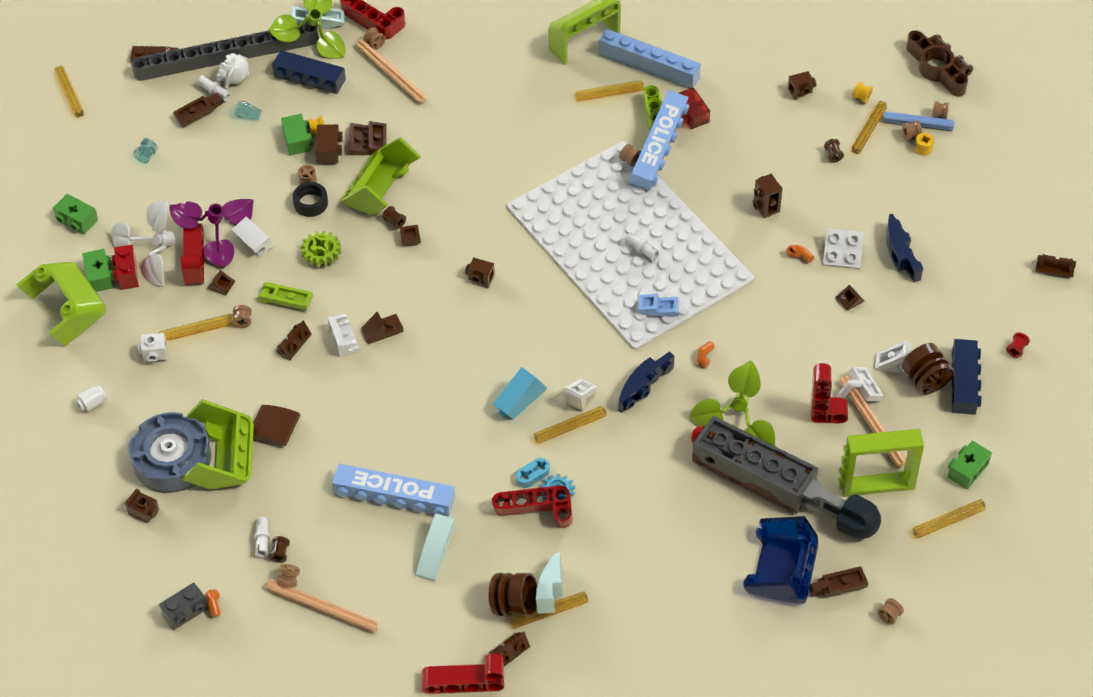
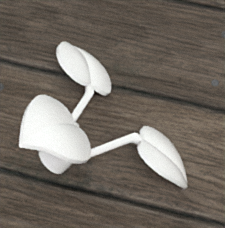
[112,200,175,286]

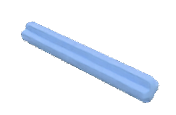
[883,111,954,130]

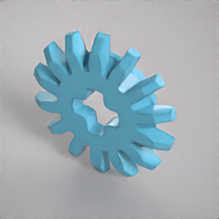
[540,474,575,500]

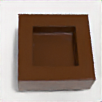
[400,225,421,246]

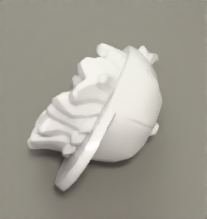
[216,53,249,89]

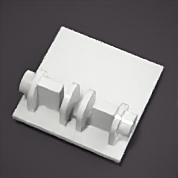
[823,228,864,268]

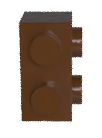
[315,124,343,164]
[752,173,783,218]

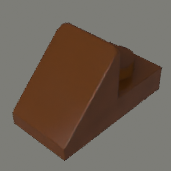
[361,312,404,344]

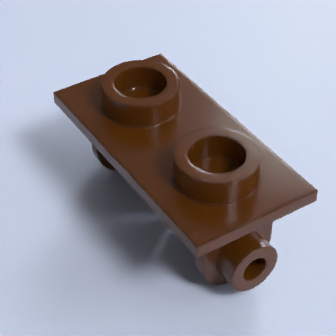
[1036,254,1076,278]
[276,320,312,360]
[489,631,530,667]

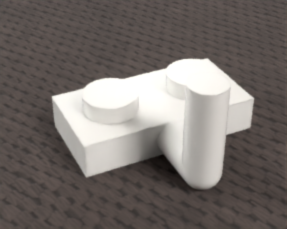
[837,367,884,401]

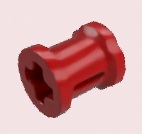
[1006,332,1030,358]

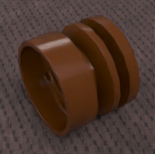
[902,343,955,395]
[488,573,538,617]

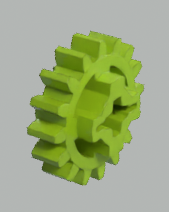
[301,231,341,267]

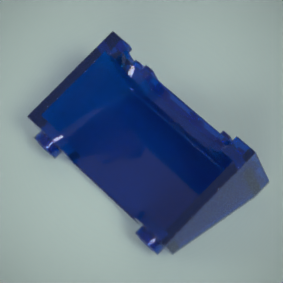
[743,516,819,604]

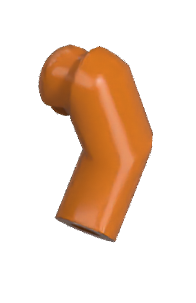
[205,589,221,617]

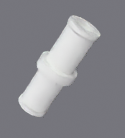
[197,75,231,102]
[625,232,660,261]
[254,517,270,558]

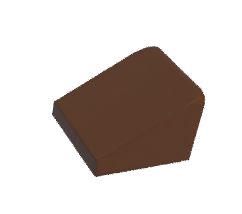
[207,270,235,296]
[836,284,865,311]

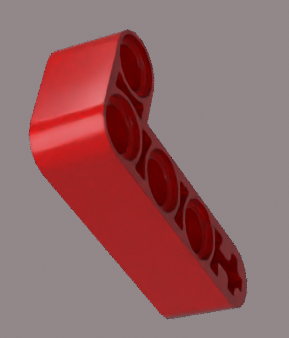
[340,0,406,40]
[181,223,204,285]
[810,363,848,424]
[492,485,573,528]
[422,654,504,694]

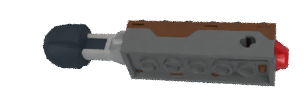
[691,416,882,539]

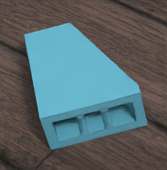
[493,367,547,419]

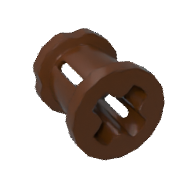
[824,139,844,163]
[382,206,406,229]
[269,536,290,563]

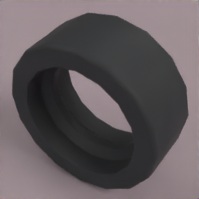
[293,182,328,217]

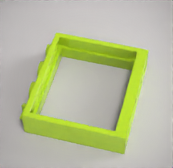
[838,429,924,497]

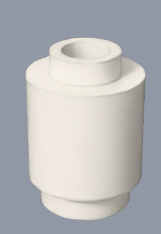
[76,385,107,412]

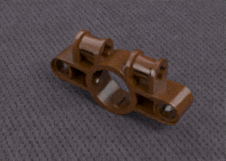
[906,30,973,97]

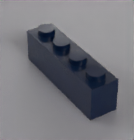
[272,50,346,94]
[952,339,982,415]

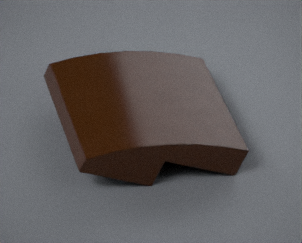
[348,121,387,155]
[253,405,300,446]

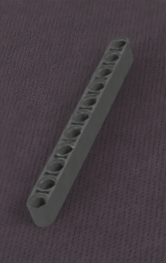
[131,22,319,81]

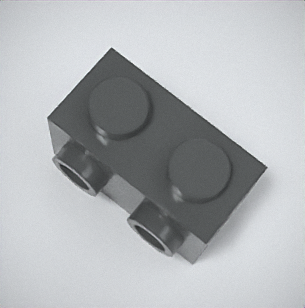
[159,582,208,631]

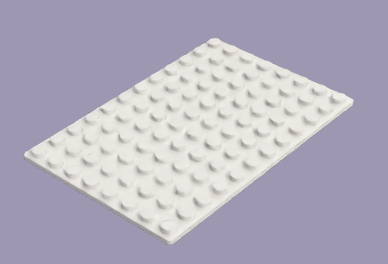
[507,141,755,350]

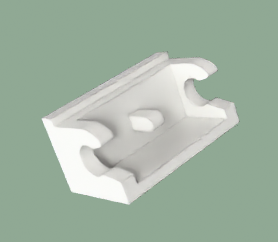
[231,217,274,256]
[328,314,360,357]

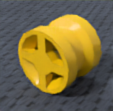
[852,82,873,103]
[307,116,325,136]
[915,133,934,155]

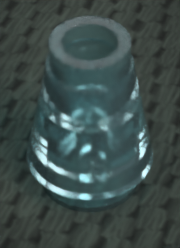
[234,100,262,120]

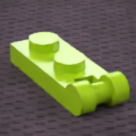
[257,282,313,311]

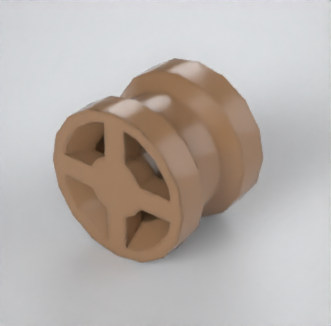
[364,27,386,49]
[932,101,949,119]
[902,121,922,141]
[619,144,641,167]
[298,165,317,184]
[232,305,252,328]
[277,564,300,588]
[877,598,904,625]

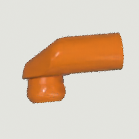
[786,245,814,263]
[696,341,715,368]

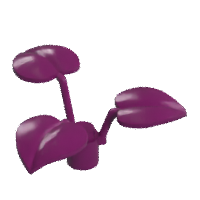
[169,199,254,267]

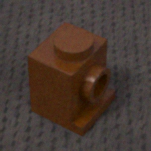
[788,71,817,100]
[465,257,495,288]
[125,488,159,523]

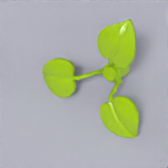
[269,0,346,59]
[689,360,775,446]

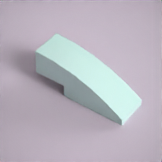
[289,6,344,29]
[416,513,455,581]
[536,552,563,614]

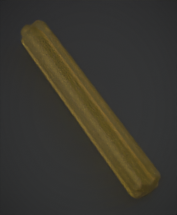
[55,65,84,118]
[575,80,644,101]
[851,101,887,154]
[159,314,232,341]
[534,406,606,444]
[913,499,986,538]
[510,591,588,629]

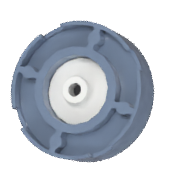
[129,412,212,492]

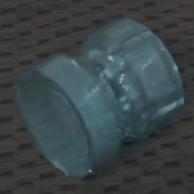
[133,138,158,163]

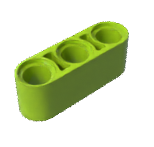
[643,85,662,131]

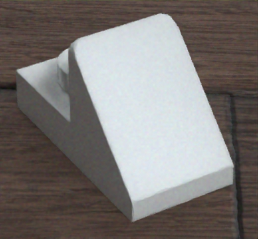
[875,340,912,374]
[564,379,598,411]

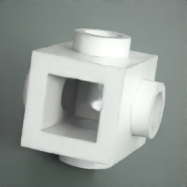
[138,333,167,362]

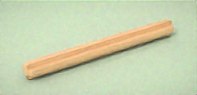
[356,39,427,104]
[839,375,905,468]
[266,579,378,633]

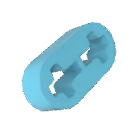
[516,458,550,488]

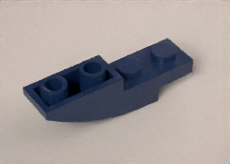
[886,214,924,283]
[619,351,675,413]

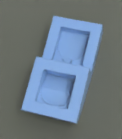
[638,293,680,317]

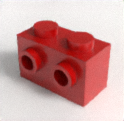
[111,245,139,290]

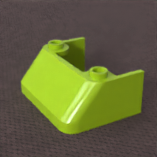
[548,0,621,65]
[341,137,421,215]
[16,262,106,346]
[182,399,254,489]

